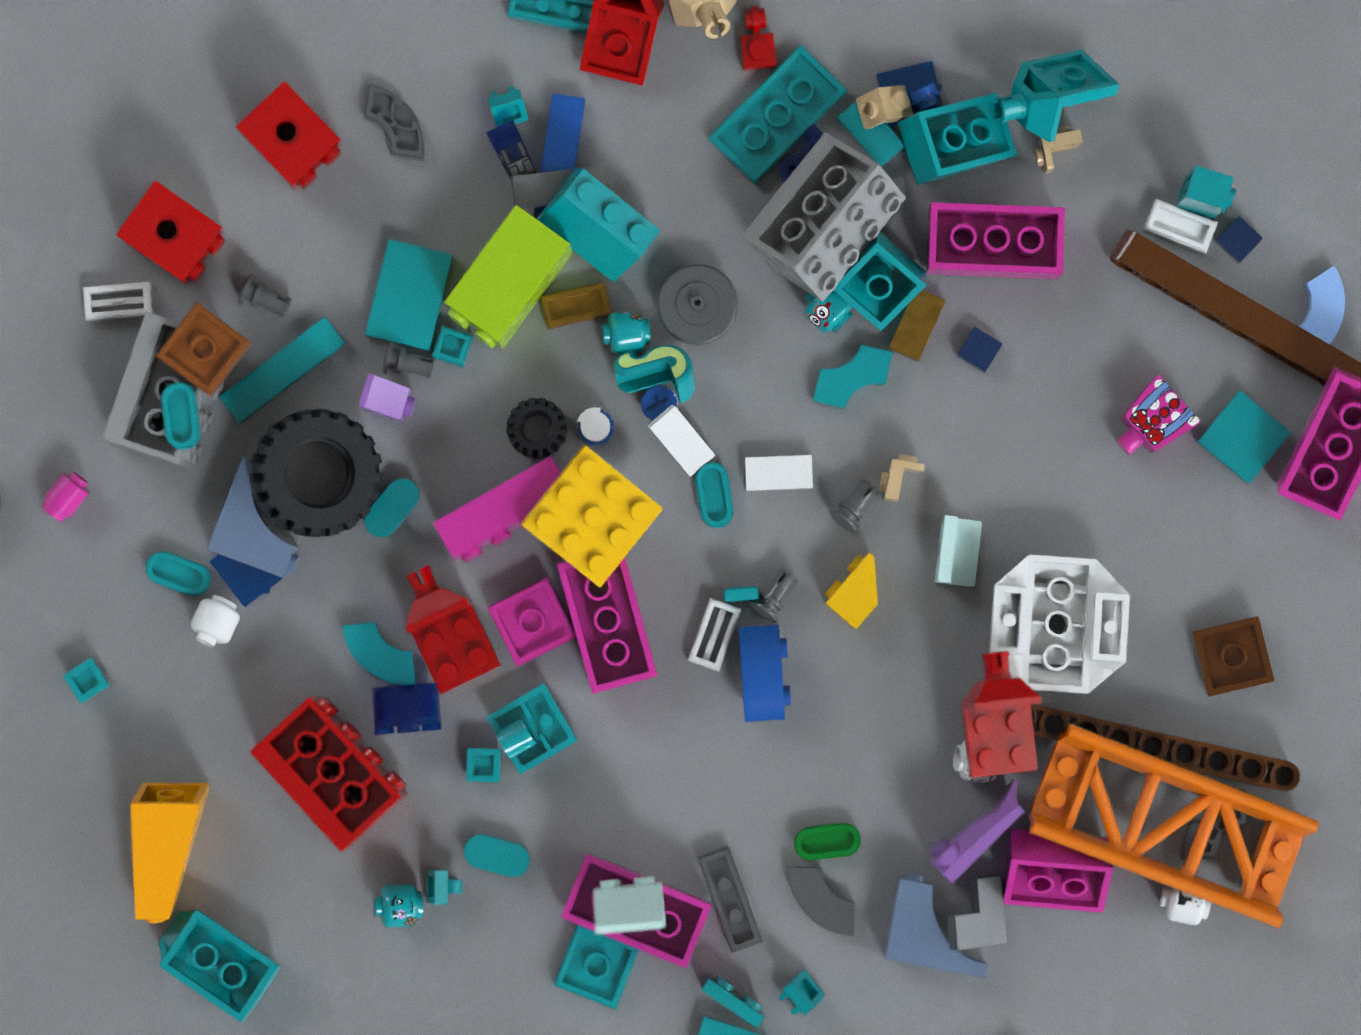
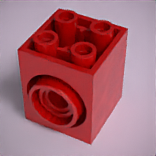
[236,81,342,190]
[116,180,225,285]

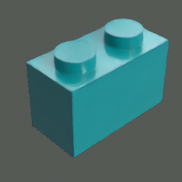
[1175,165,1236,220]

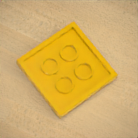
[520,445,663,587]

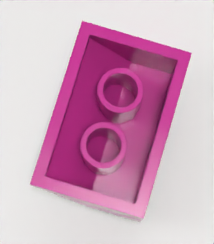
[1003,829,1113,913]

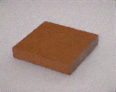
[155,302,252,397]

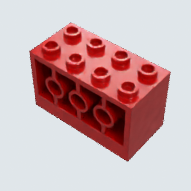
[249,696,408,852]

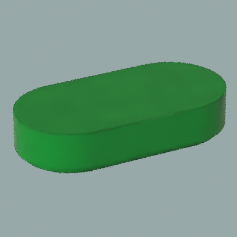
[794,822,861,860]

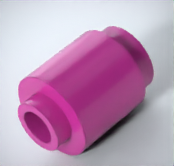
[41,471,90,522]

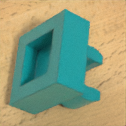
[488,86,529,130]
[426,869,463,905]
[779,969,825,1015]

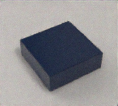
[1215,216,1263,264]
[956,326,1002,373]

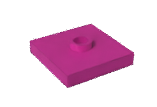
[487,577,577,667]

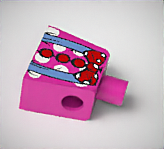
[1116,375,1201,456]

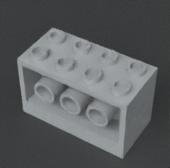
[742,132,906,302]
[102,311,224,469]

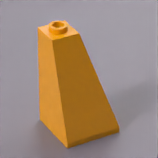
[130,782,210,923]

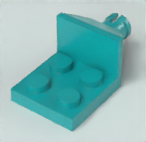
[990,49,1119,142]

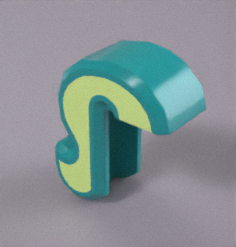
[613,345,696,404]

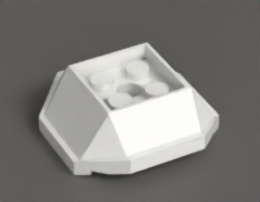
[989,554,1130,694]

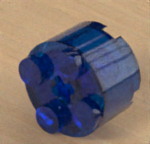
[372,683,442,735]

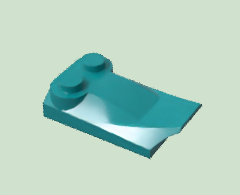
[158,909,281,1023]

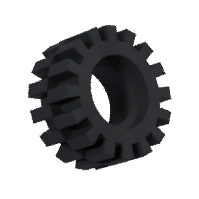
[506,397,567,459]

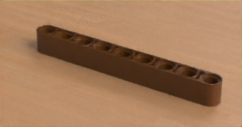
[1109,229,1361,386]
[1031,704,1300,791]

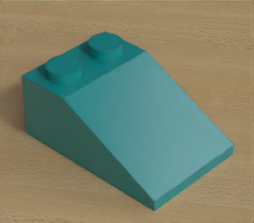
[898,92,1017,186]

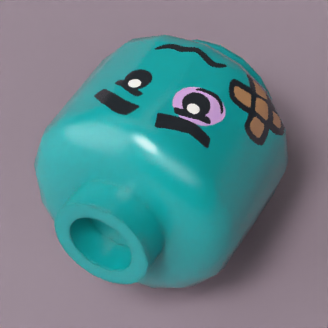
[601,311,651,355]
[373,883,423,928]

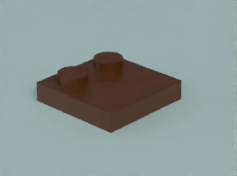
[1192,616,1275,697]

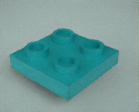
[486,683,578,775]

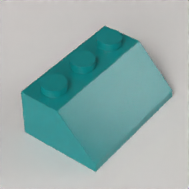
[537,168,661,282]

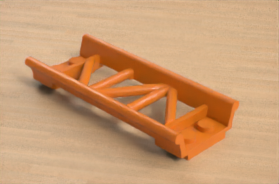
[1028,724,1319,928]

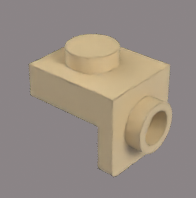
[856,85,913,129]
[1034,126,1083,174]
[878,454,925,502]

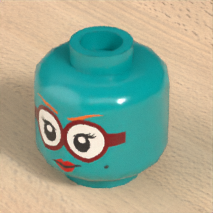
[803,291,853,333]

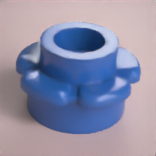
[909,82,941,109]

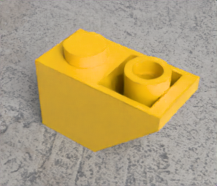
[824,552,878,630]

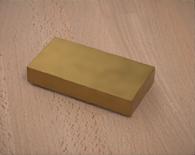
[540,282,612,330]
[888,290,946,362]

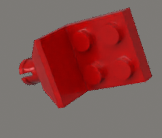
[579,0,665,86]
[405,565,502,695]
[961,651,1041,778]

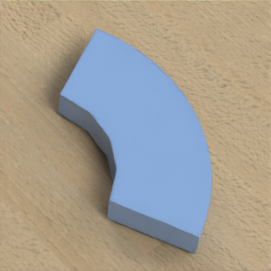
[1299,266,1345,344]

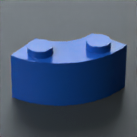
[739,625,791,722]

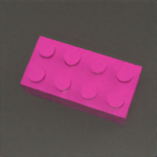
[926,202,1065,280]
[1276,366,1361,521]
[433,456,561,563]
[557,557,658,694]
[561,852,712,969]

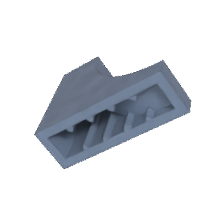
[207,456,300,579]
[883,872,988,978]

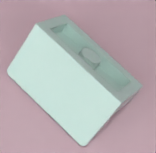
[935,515,982,587]

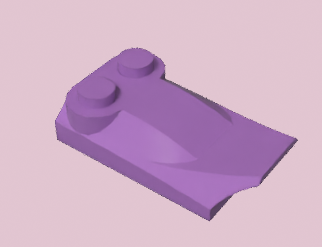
[929,779,1024,883]

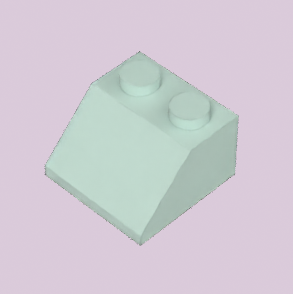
[593,876,666,934]

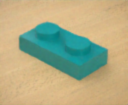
[701,975,765,1028]

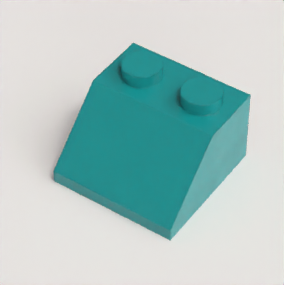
[833,232,927,331]

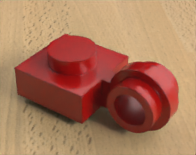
[740,5,776,71]

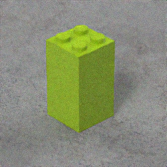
[444,205,573,349]

